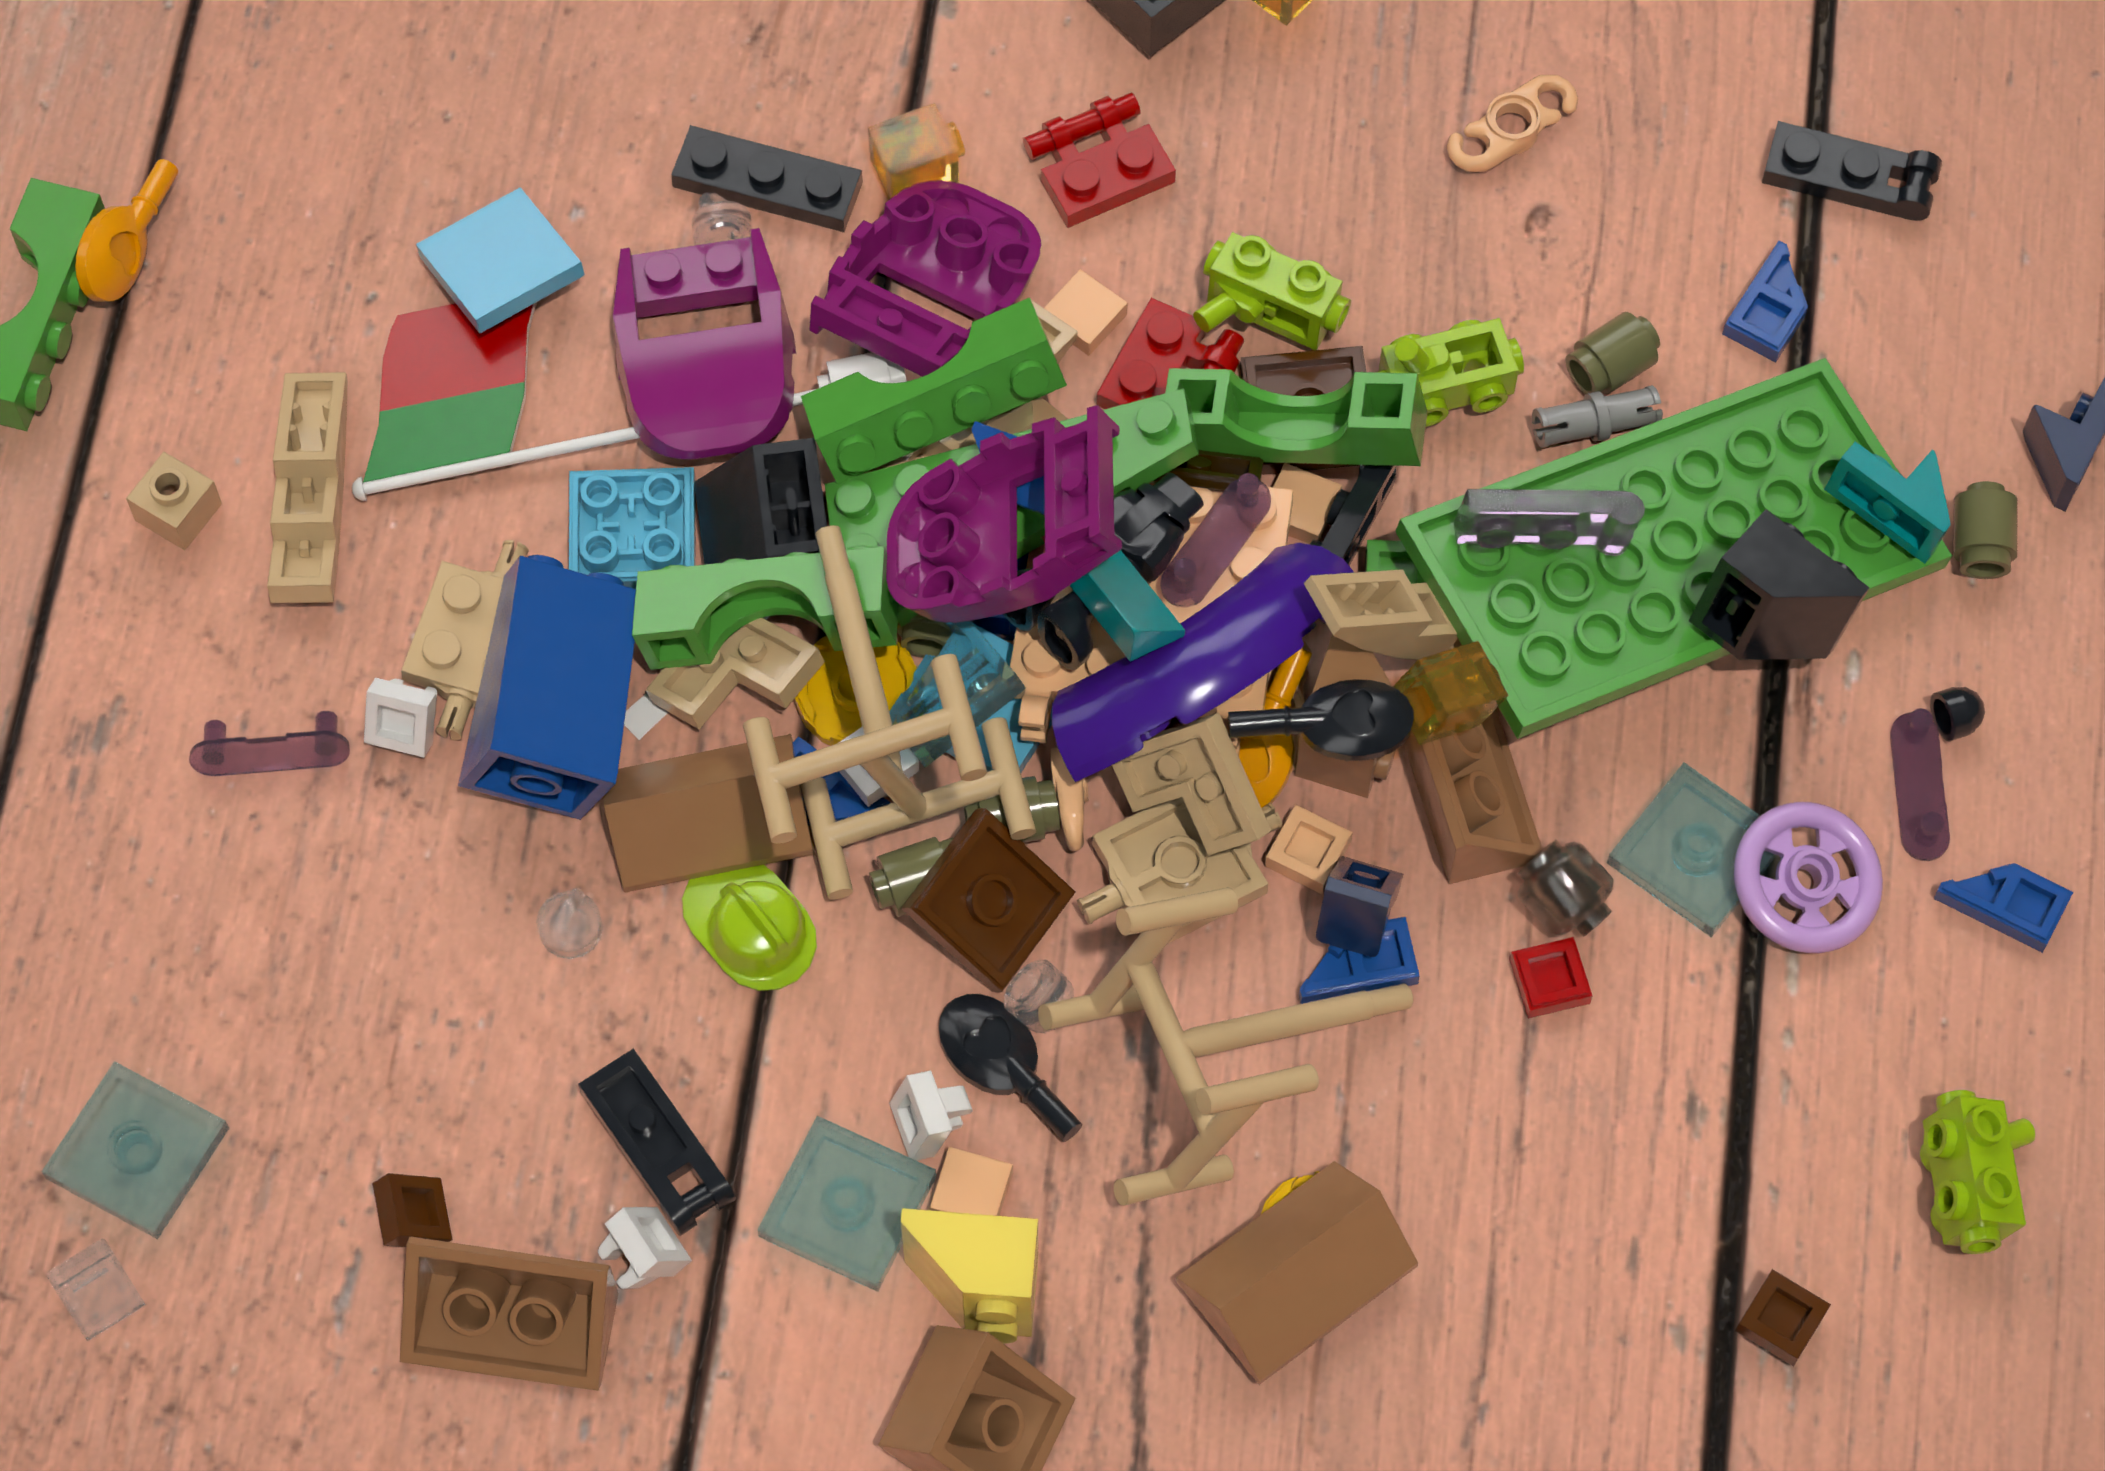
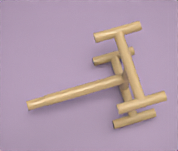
[743,525,1036,900]
[1038,887,1413,1206]

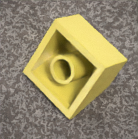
[901,1208,1039,1344]

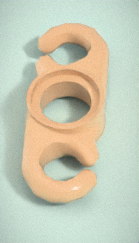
[1447,75,1578,172]
[1051,741,1089,851]

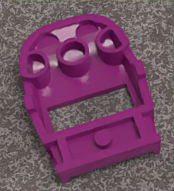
[809,180,1041,377]
[613,228,796,459]
[886,405,1122,623]

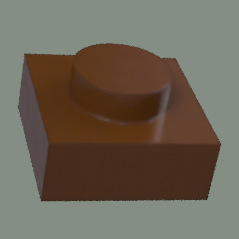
[372,1173,453,1247]
[1735,1269,1831,1367]

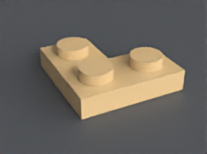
[646,618,825,729]
[1112,712,1271,855]

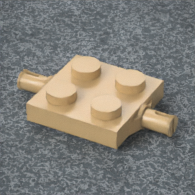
[401,540,529,740]
[1077,797,1282,944]

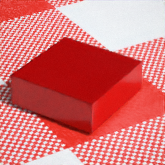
[1509,937,1593,1019]

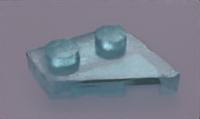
[889,621,1026,767]

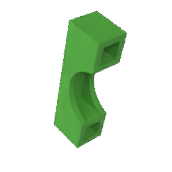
[0,178,105,431]
[801,297,1067,484]
[1165,368,1428,466]
[632,546,899,670]

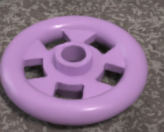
[1734,802,1883,953]

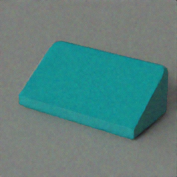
[1070,550,1185,662]

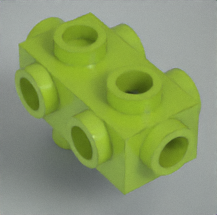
[1193,232,1351,350]
[1378,318,1524,427]
[1920,1090,2036,1254]

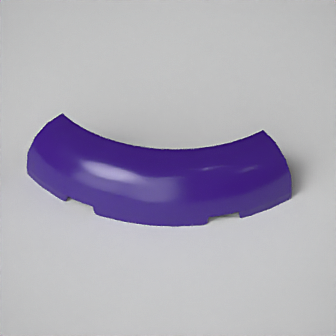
[1052,543,1355,782]

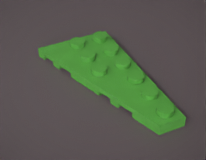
[825,388,1199,627]

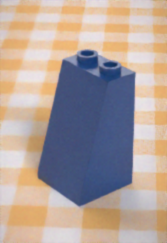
[458,555,636,820]

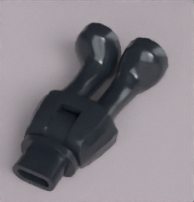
[1003,472,1204,670]

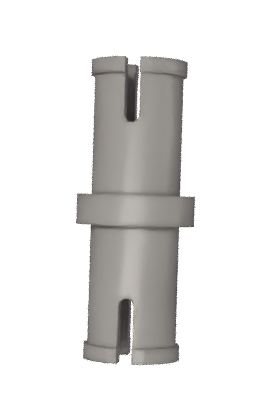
[1532,385,1663,448]

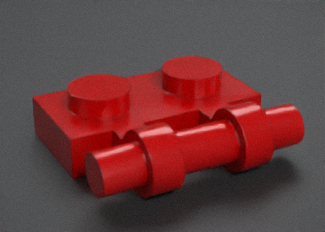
[1023,92,1176,228]
[1096,297,1245,409]

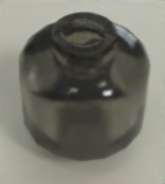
[1517,839,1614,937]

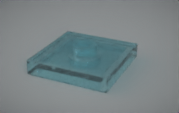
[1607,762,1777,938]
[41,1061,229,1239]
[757,1116,937,1292]

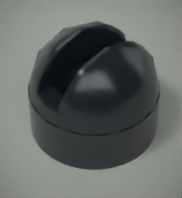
[1930,687,1985,741]

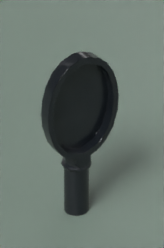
[1228,679,1414,761]
[939,994,1083,1142]

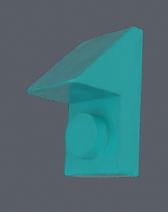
[1824,441,1951,564]

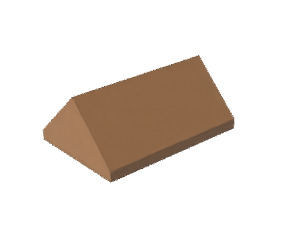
[1398,671,1545,884]
[603,734,814,893]
[1176,1161,1418,1385]
[400,1237,619,1391]

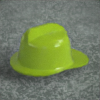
[682,864,817,991]

